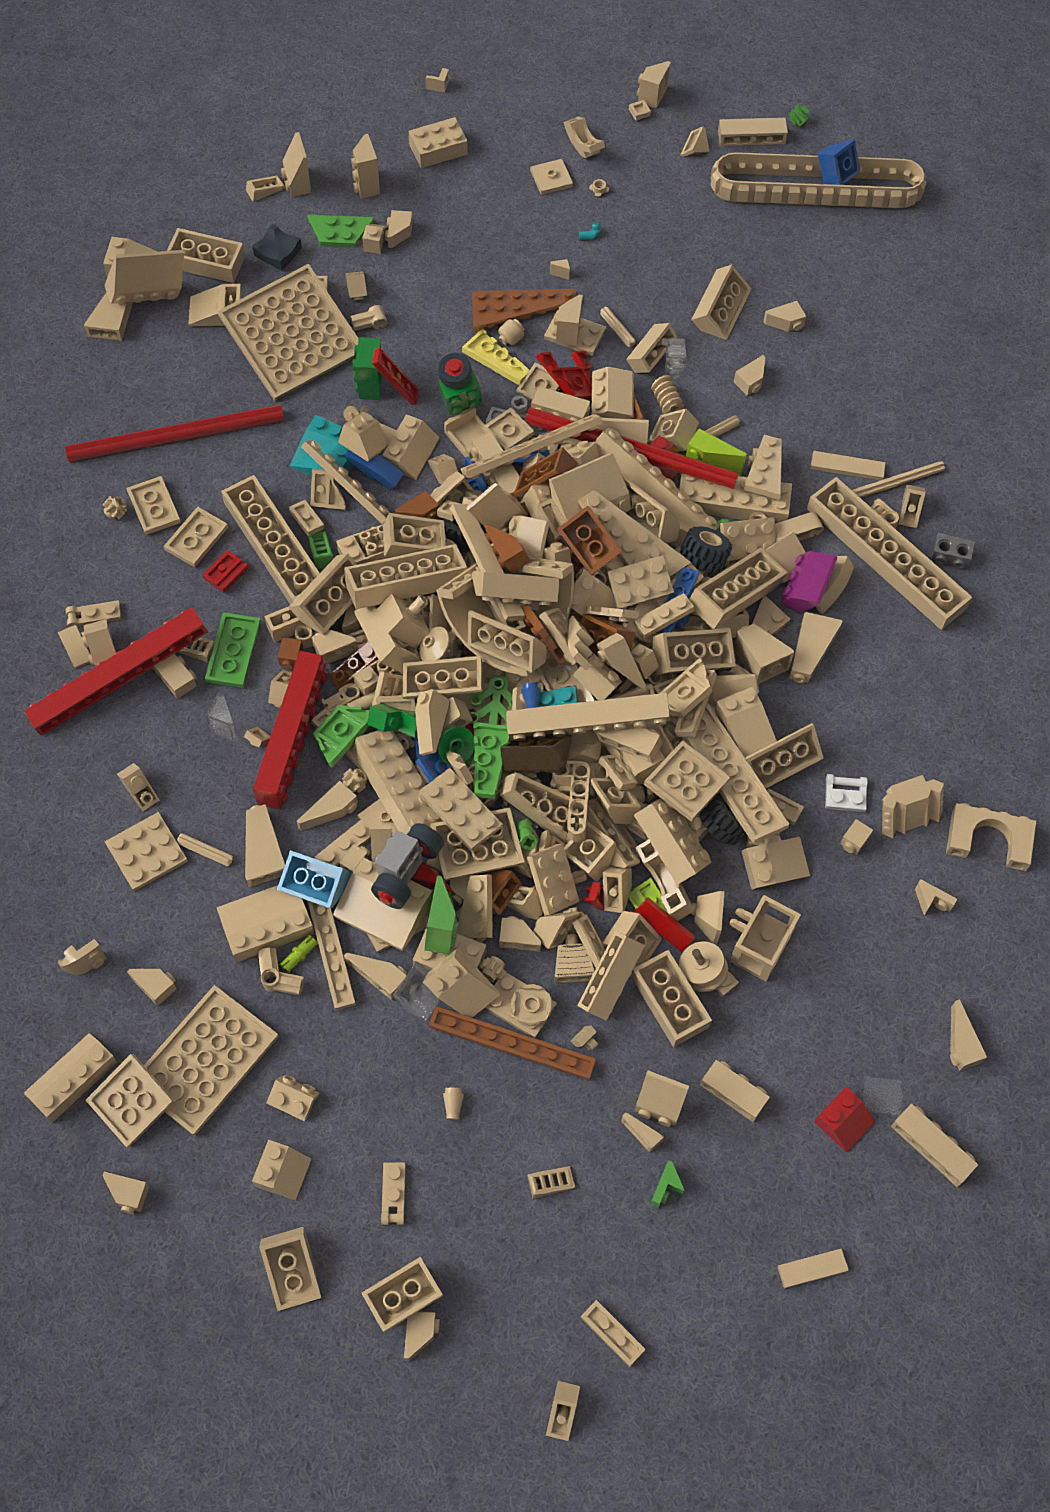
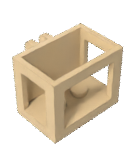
[730,895,801,981]

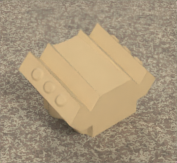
[882,775,944,838]

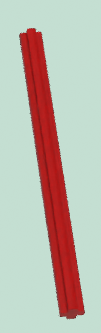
[65,405,284,462]
[525,407,739,489]

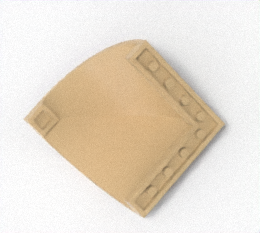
[437,553,574,676]

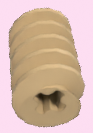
[652,375,685,414]

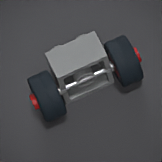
[371,823,444,909]

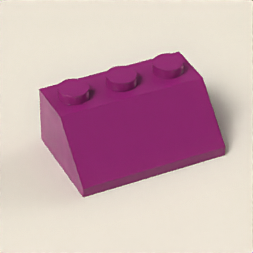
[781,551,838,614]

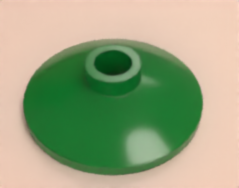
[438,726,475,765]

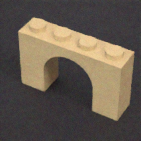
[946,803,1036,871]

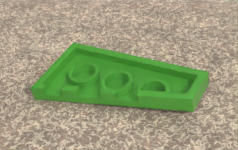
[474,722,511,799]

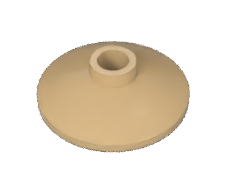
[419,627,450,661]

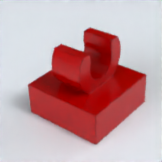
[583,882,604,910]

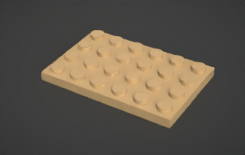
[144,985,279,1136]

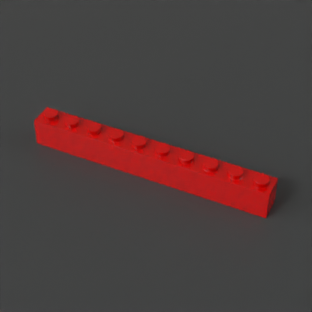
[24,607,209,736]

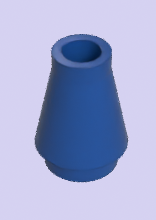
[521,682,541,708]

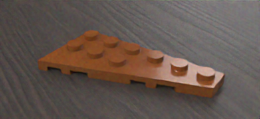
[472,289,576,333]

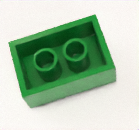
[353,337,383,400]

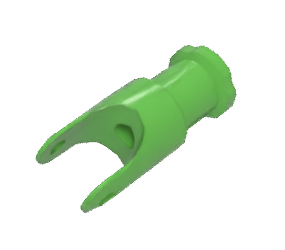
[513,815,538,850]

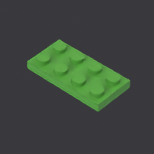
[205,612,261,688]

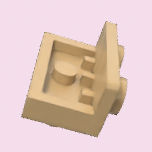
[267,1075,320,1121]

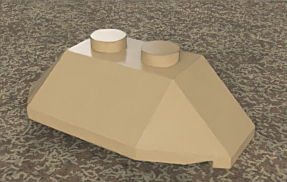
[582,798,640,868]

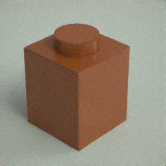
[278,637,303,670]

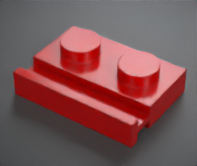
[202,550,249,593]

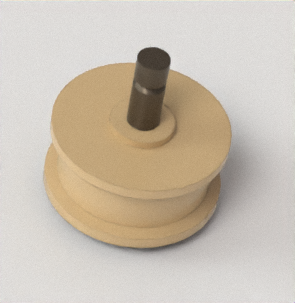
[679,942,728,992]

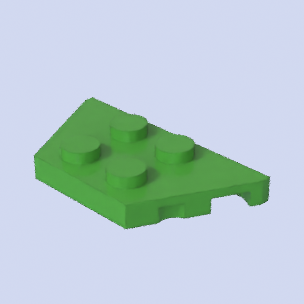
[307,215,373,247]
[313,705,370,767]

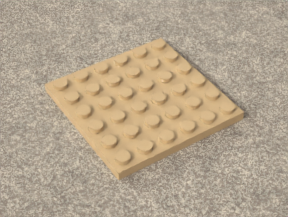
[218,264,359,401]

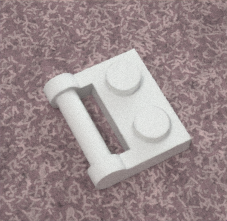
[825,774,867,812]

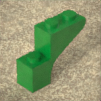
[367,704,418,738]

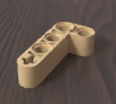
[552,761,591,842]

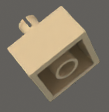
[376,593,430,648]

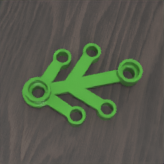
[469,676,512,726]

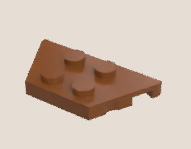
[522,604,567,666]

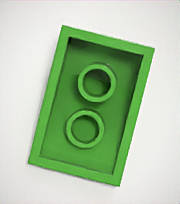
[424,876,458,954]

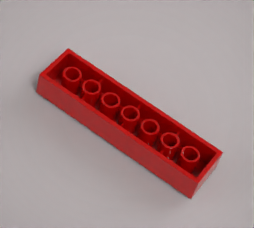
[253,651,327,810]

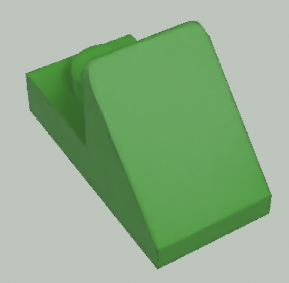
[650,1160,684,1208]

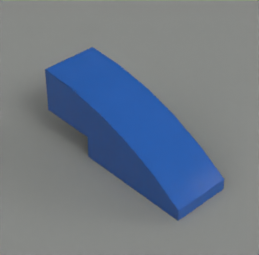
[344,449,404,490]

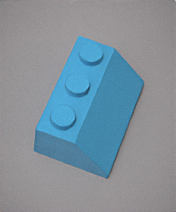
[277,850,353,908]

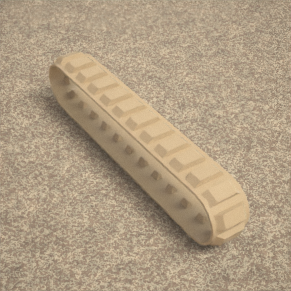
[711,153,927,208]

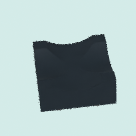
[252,224,302,271]

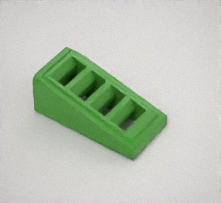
[308,531,333,569]

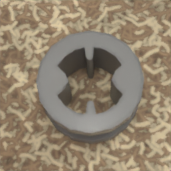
[511,396,527,414]

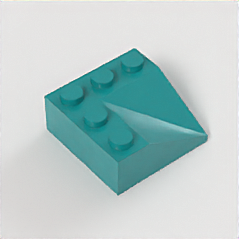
[290,415,353,486]

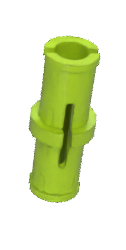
[279,935,318,973]

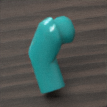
[579,223,601,240]

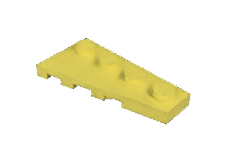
[462,328,530,386]

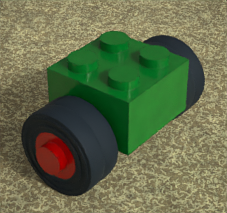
[438,353,483,415]

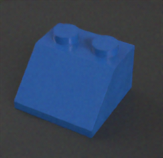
[818,140,860,185]

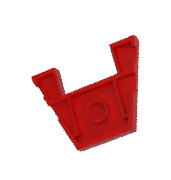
[536,350,592,400]

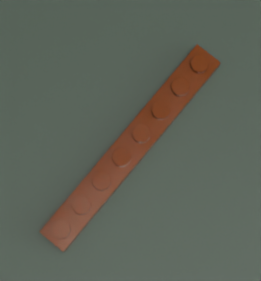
[429,1006,596,1081]

